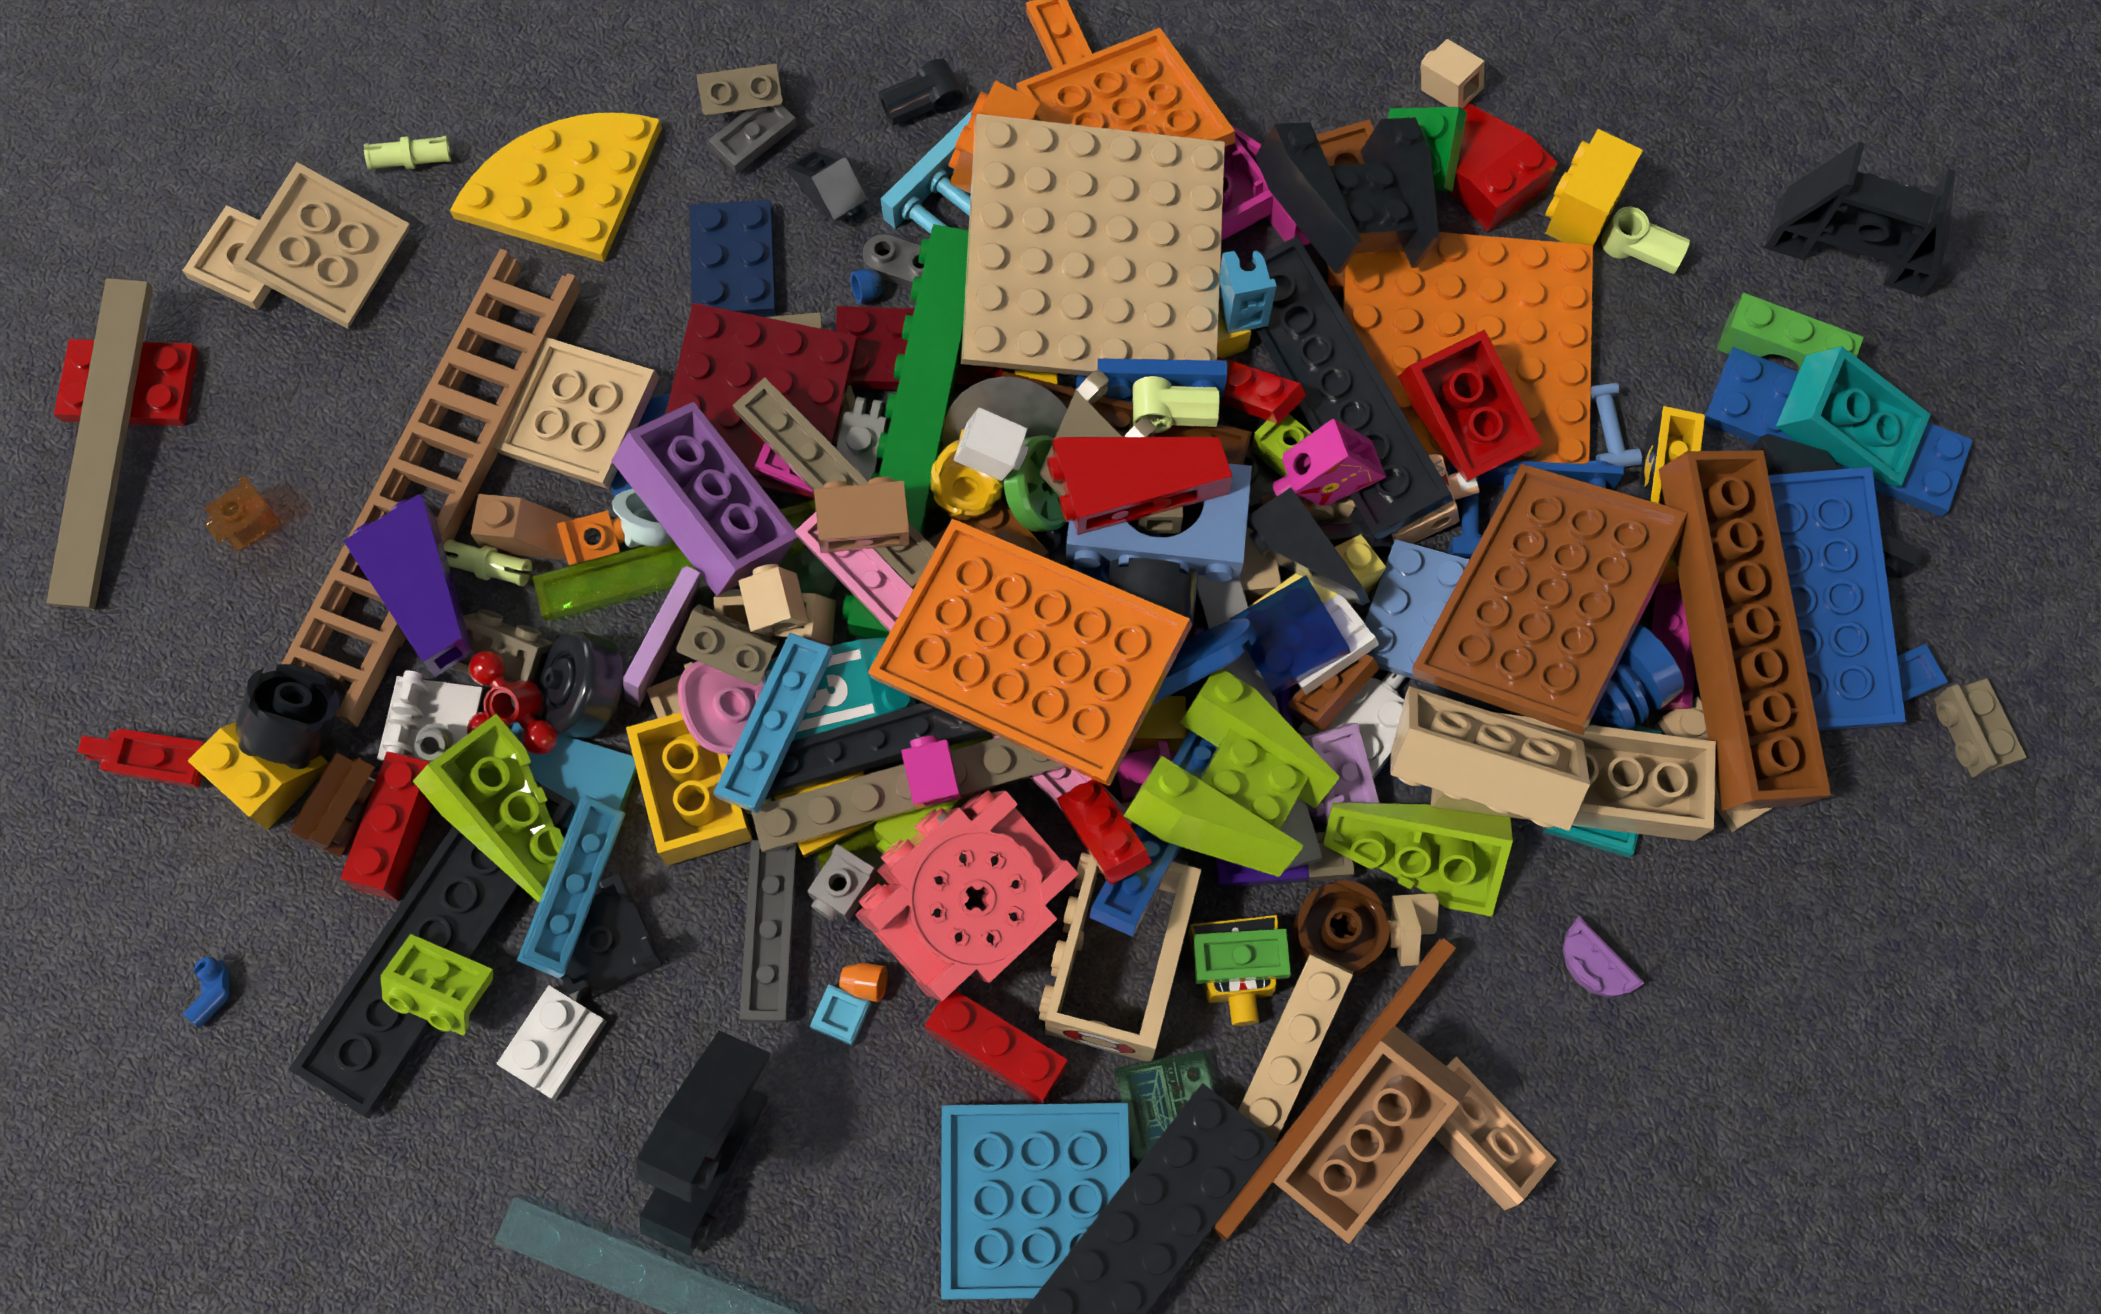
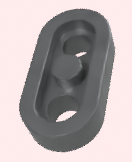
[863,234,923,289]

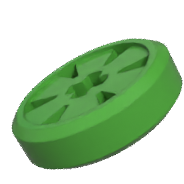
[1004,435,1066,532]

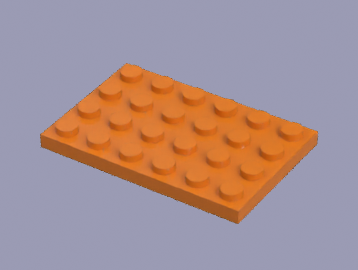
[868,519,1192,786]

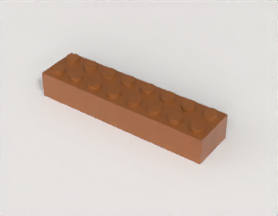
[1659,450,1831,811]

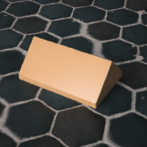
[1434,1056,1556,1211]

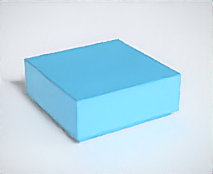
[810,984,871,1046]

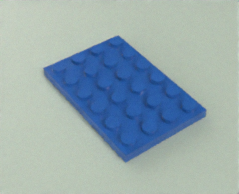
[1769,467,1906,731]

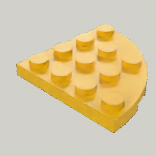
[450,113,662,262]

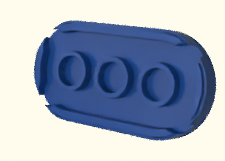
[1152,618,1257,704]

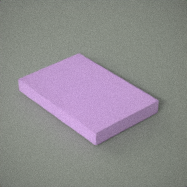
[623,566,700,707]

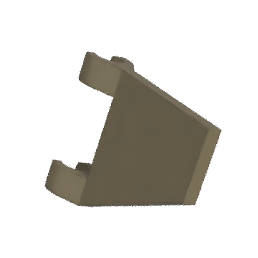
[1040,370,1156,496]

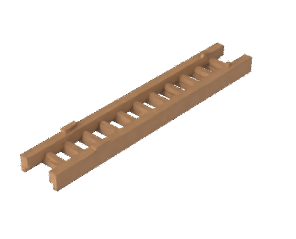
[281,249,581,728]

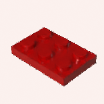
[54,339,198,426]

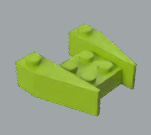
[1124,668,1340,877]

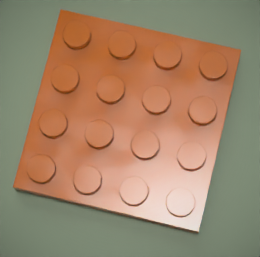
[1016,28,1235,147]

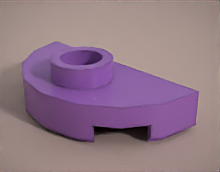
[1563,916,1644,997]

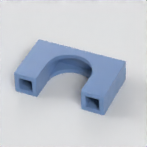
[1066,464,1252,582]

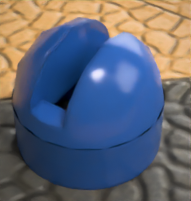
[850,269,883,304]

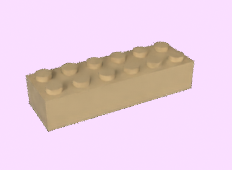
[1431,712,1716,841]

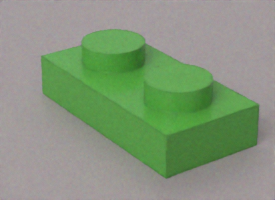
[1193,929,1291,984]

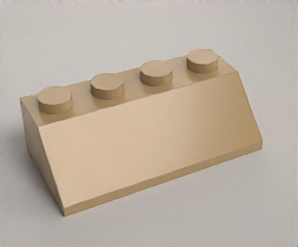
[1391,686,1590,831]

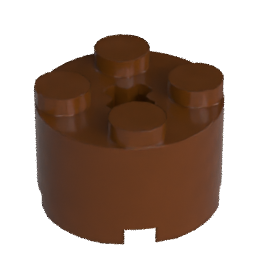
[1292,880,1390,980]

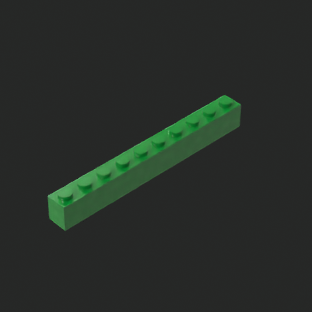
[842,224,969,639]

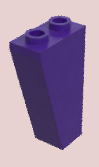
[343,494,473,677]

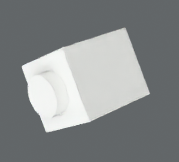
[953,407,1028,481]

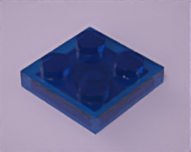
[1229,575,1351,696]

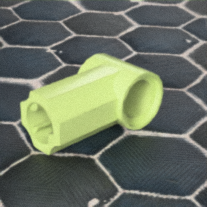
[1601,206,1690,274]
[1133,376,1219,434]

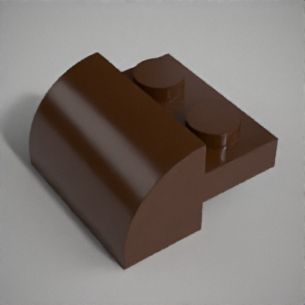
[287,753,378,857]

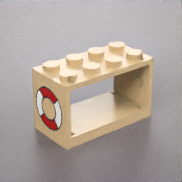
[1039,853,1201,1063]

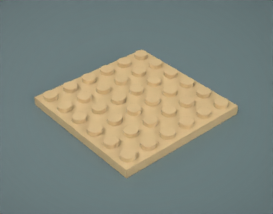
[961,114,1225,376]

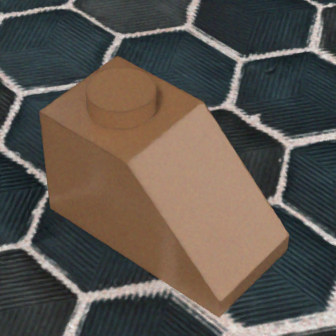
[471,494,573,560]

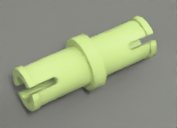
[364,135,451,170]
[443,539,532,587]

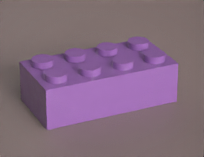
[611,402,798,596]

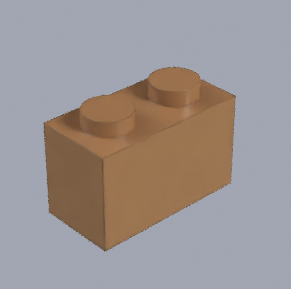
[814,477,909,553]

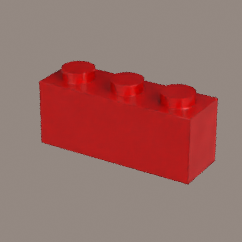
[340,751,433,901]
[924,990,1068,1104]

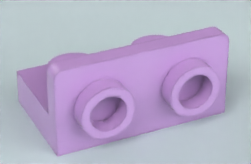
[1301,723,1379,824]

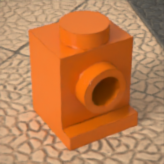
[557,510,625,567]

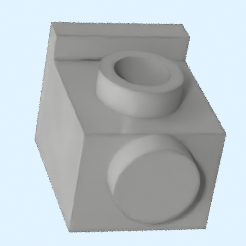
[807,844,878,922]

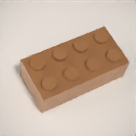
[1273,1025,1471,1244]

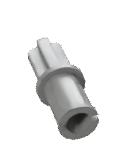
[414,723,453,760]

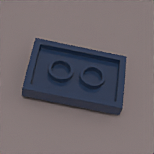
[690,200,776,317]

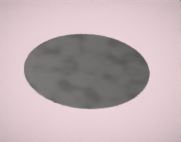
[942,377,1067,503]

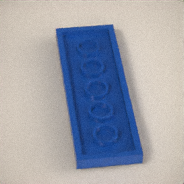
[1704,347,1973,517]

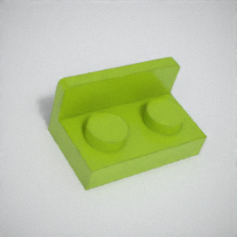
[381,934,493,1035]

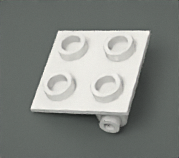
[377,671,483,762]

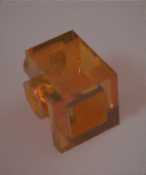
[204,476,281,551]

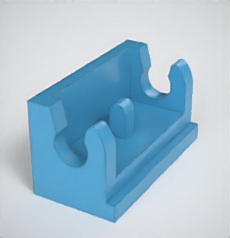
[1219,251,1277,334]

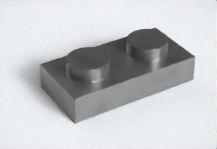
[708,104,797,174]

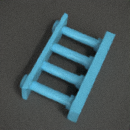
[881,111,972,234]

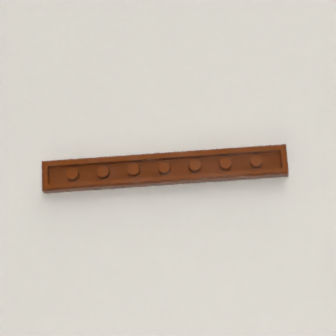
[1212,938,1456,1243]

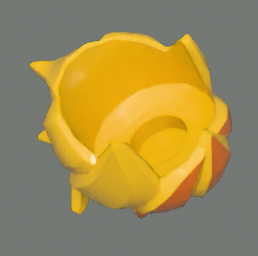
[931,429,1004,520]

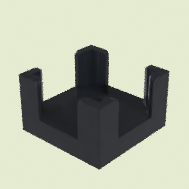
[533,874,663,1004]

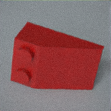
[1449,103,1558,232]
[1398,329,1543,482]

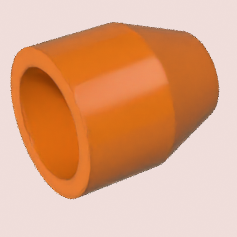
[839,962,888,1003]

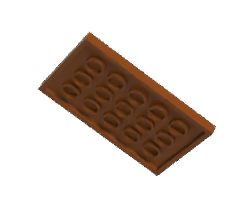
[1412,464,1688,736]

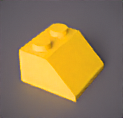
[188,722,328,830]

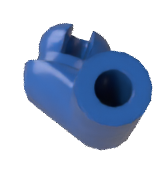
[183,956,230,1028]

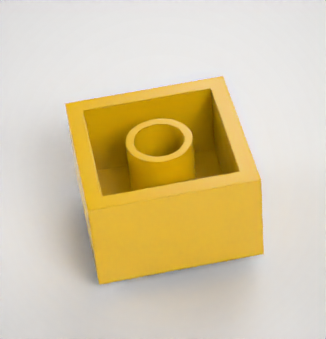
[1545,129,1643,246]

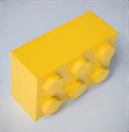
[626,712,753,866]

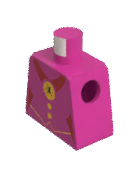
[1273,419,1386,506]

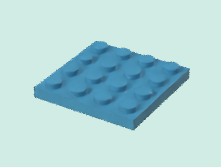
[941,1103,1130,1300]

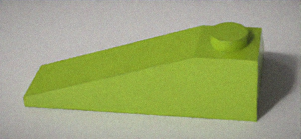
[413,714,564,902]
[1323,802,1513,917]

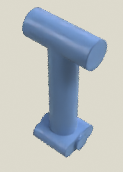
[1590,383,1642,467]

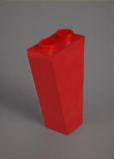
[1046,437,1233,535]

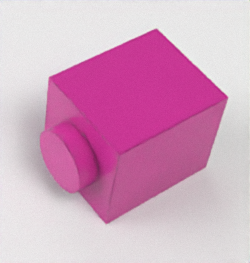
[901,735,962,809]

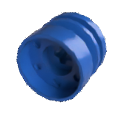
[1591,623,1684,731]

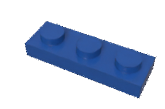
[1097,358,1227,399]

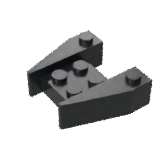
[1255,117,1439,274]
[1764,141,1955,297]
[636,1030,771,1256]

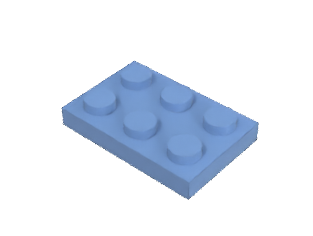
[1365,539,1469,686]

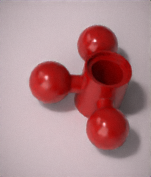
[467,651,558,755]

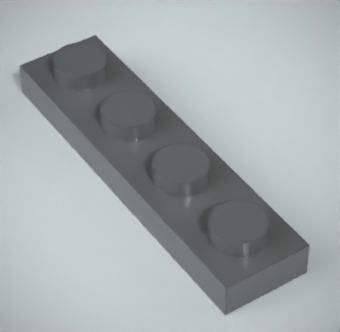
[739,840,798,1023]

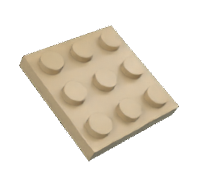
[233,162,410,329]
[494,337,660,489]

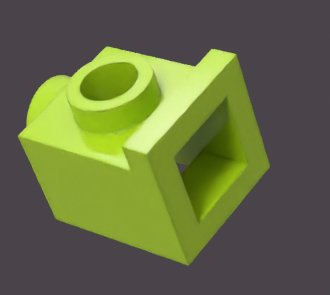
[1251,414,1312,478]

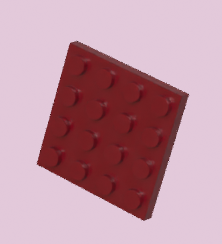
[666,303,859,501]

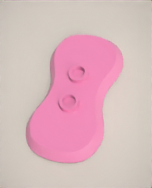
[678,643,830,755]

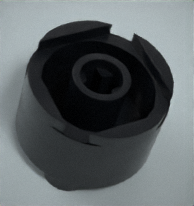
[1108,558,1199,626]
[236,664,340,769]

